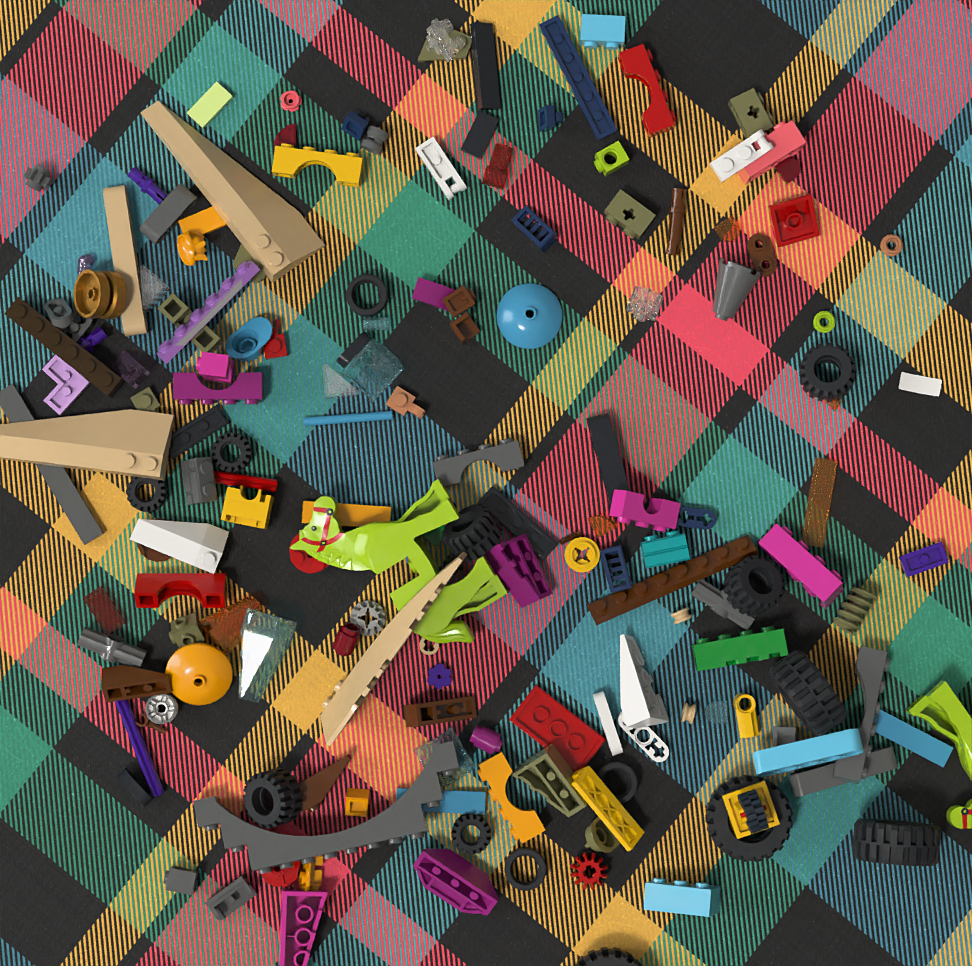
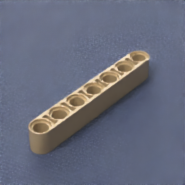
[103,185,148,336]

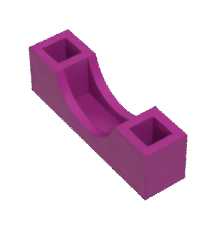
[173,373,264,405]

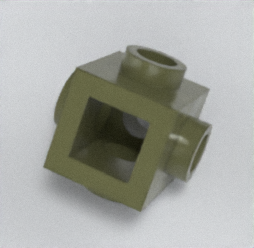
[169,612,205,648]

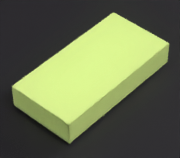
[187,81,233,129]

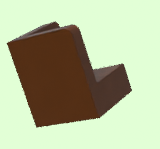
[449,312,480,345]

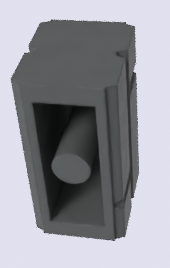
[181,457,218,505]

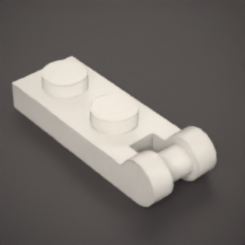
[710,129,774,183]
[415,137,467,200]

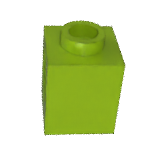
[594,141,629,176]

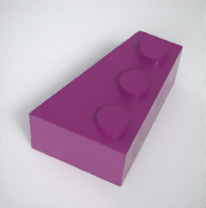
[483,533,553,608]

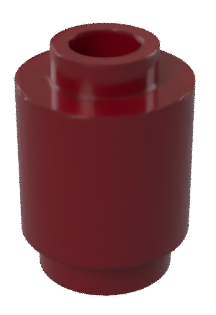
[332,622,360,656]

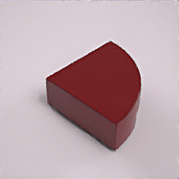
[274,124,297,147]

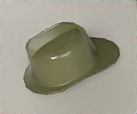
[584,816,620,853]

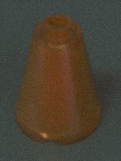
[199,597,262,656]

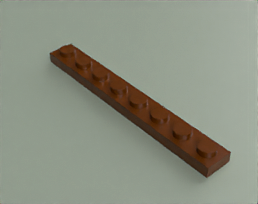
[587,535,758,626]

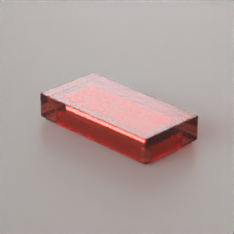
[83,586,126,635]

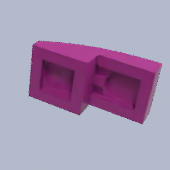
[412,277,455,312]

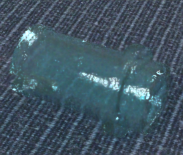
[363,316,389,333]

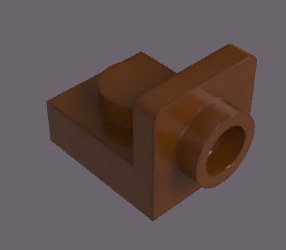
[441,285,477,319]

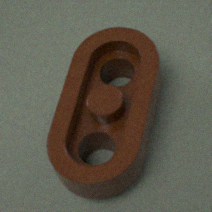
[747,234,776,277]

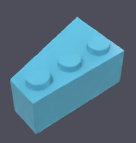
[644,878,721,917]

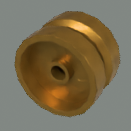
[73,269,127,319]

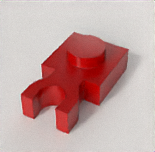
[264,319,288,360]

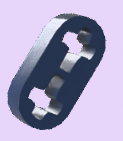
[677,507,716,530]

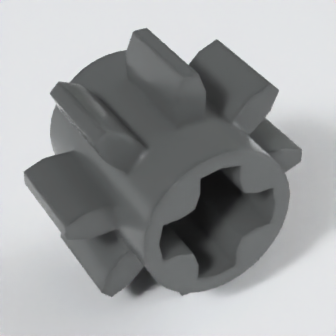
[24,165,53,192]

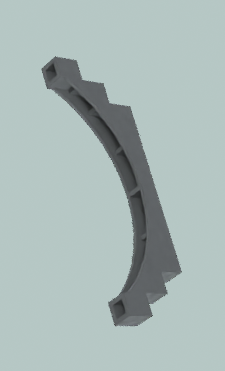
[193,741,461,875]

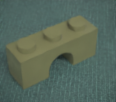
[157,293,223,353]

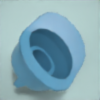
[225,317,272,362]

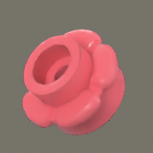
[280,90,302,112]

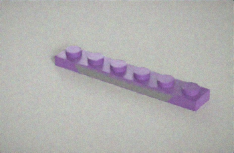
[156,260,260,364]

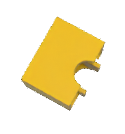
[221,486,274,529]

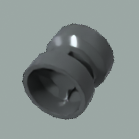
[360,126,389,155]

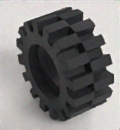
[211,432,252,473]
[126,476,168,512]
[451,814,491,855]

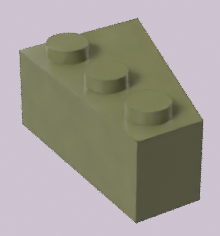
[512,743,588,817]

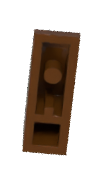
[101,665,172,703]
[404,696,477,727]
[299,755,351,813]

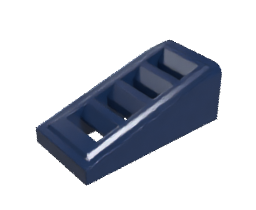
[511,205,559,253]
[599,545,632,593]

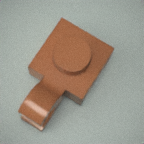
[386,386,425,419]

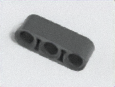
[139,183,198,245]

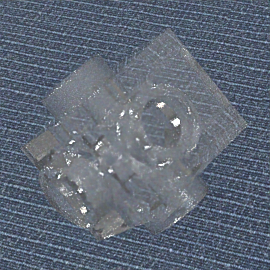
[626,286,664,322]

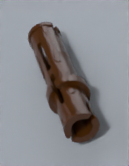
[666,188,686,256]

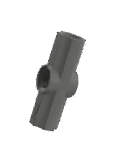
[691,579,756,630]
[77,626,147,668]

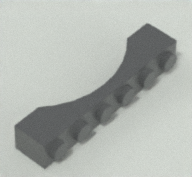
[832,646,890,784]

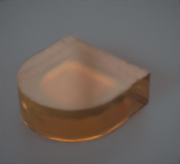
[713,215,740,242]

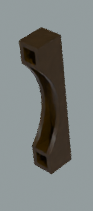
[4,297,125,398]

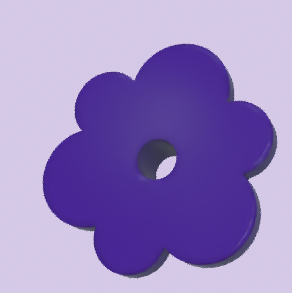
[427,663,452,689]

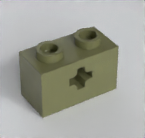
[728,88,774,139]
[604,189,656,240]

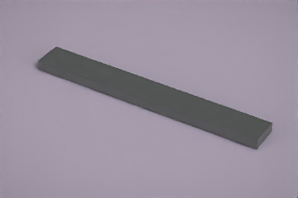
[0,384,104,545]

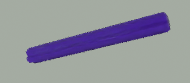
[115,699,164,797]

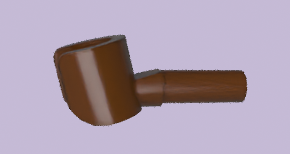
[135,713,167,734]

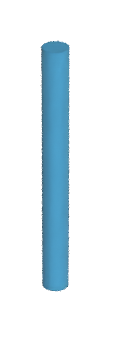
[304,411,393,426]

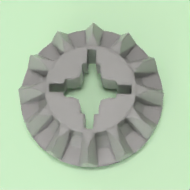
[350,601,386,636]

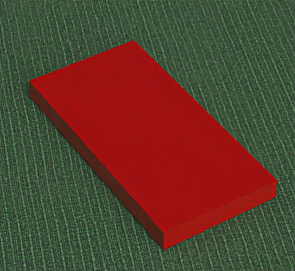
[509,685,606,771]

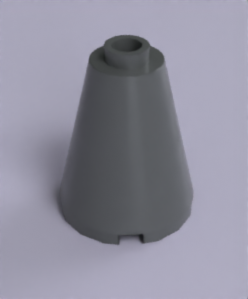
[712,258,762,321]

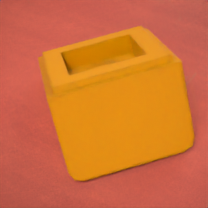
[345,788,369,817]

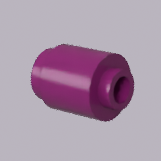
[469,725,503,755]

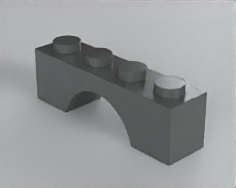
[432,438,524,487]

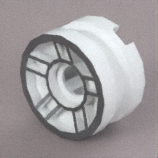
[145,693,178,724]

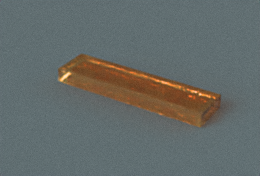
[801,457,838,548]

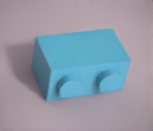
[580,14,626,50]

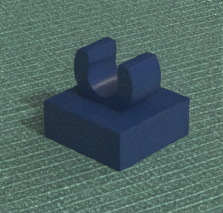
[538,105,563,132]
[341,110,369,141]

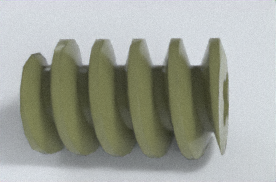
[833,587,878,636]

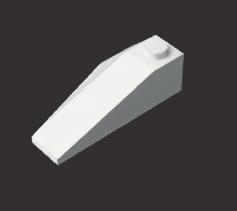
[130,519,229,574]

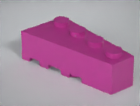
[758,523,843,610]
[279,888,328,966]

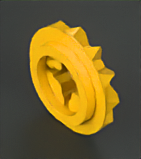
[565,537,600,572]

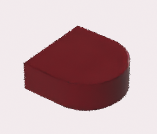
[774,158,801,185]

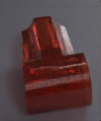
[482,143,513,190]

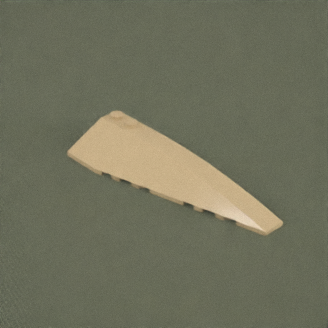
[141,101,325,283]
[0,409,175,481]
[320,552,467,747]

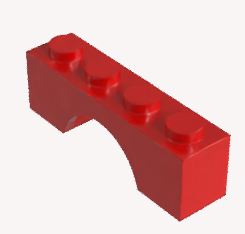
[618,44,676,138]
[134,573,227,608]

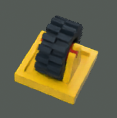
[722,781,780,839]

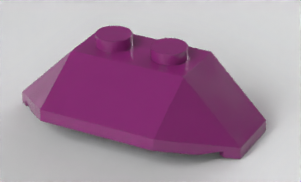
[413,849,499,915]

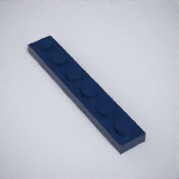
[538,15,618,141]

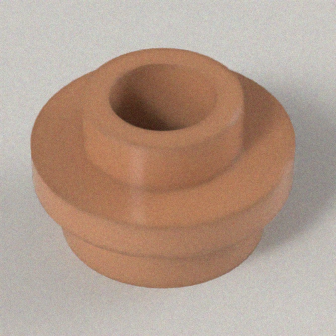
[880,234,903,257]

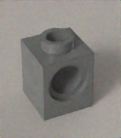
[163,866,199,895]

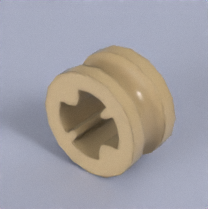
[670,607,692,625]
[419,638,439,655]
[681,702,696,724]

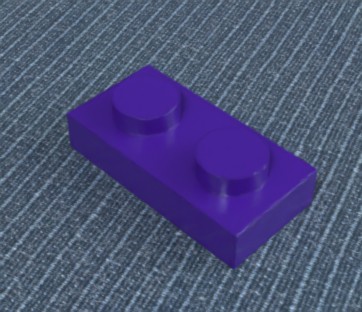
[899,542,949,577]

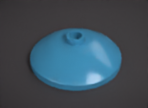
[497,283,562,349]

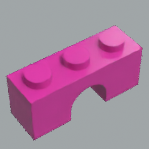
[196,352,236,384]
[609,489,681,532]

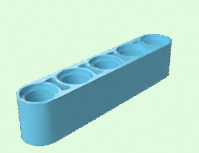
[752,729,864,777]

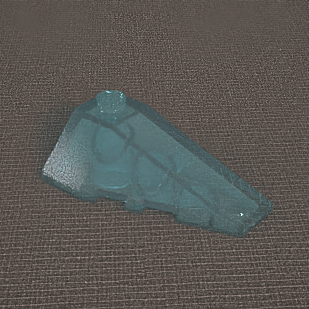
[239,608,297,703]

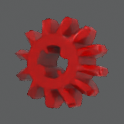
[570,852,608,890]

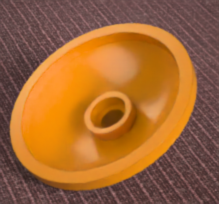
[165,643,233,705]

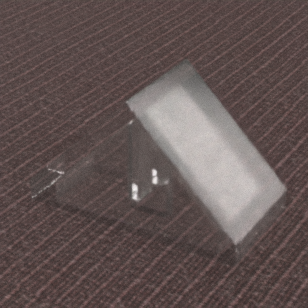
[140,265,170,312]
[322,363,360,399]

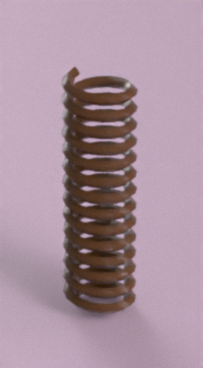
[558,530,581,545]

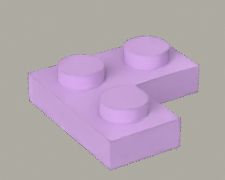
[42,354,90,416]

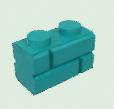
[640,530,690,569]

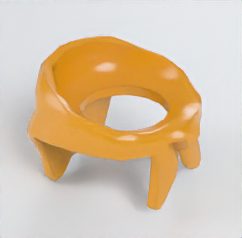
[177,231,208,266]

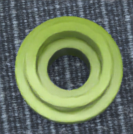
[813,311,835,333]

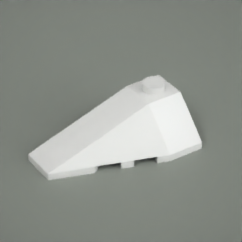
[620,634,669,729]

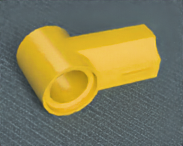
[733,693,759,738]

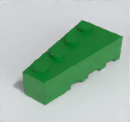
[691,626,788,671]

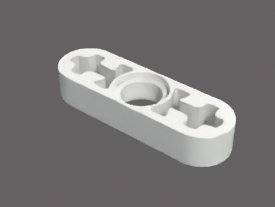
[592,691,623,756]
[618,712,669,762]

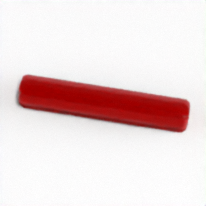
[214,471,278,492]

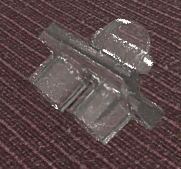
[426,18,465,62]

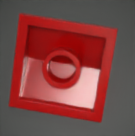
[768,194,820,248]

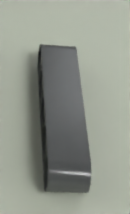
[788,746,899,797]

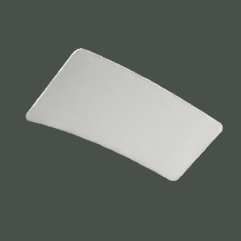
[899,372,942,396]

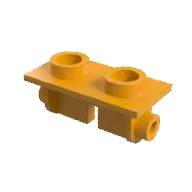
[298,856,323,891]

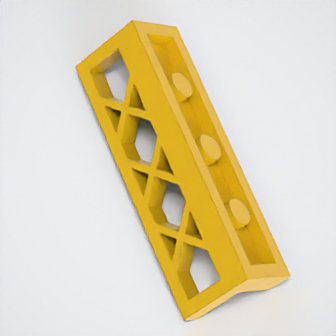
[571,766,645,851]

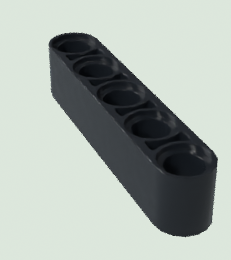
[586,412,630,522]

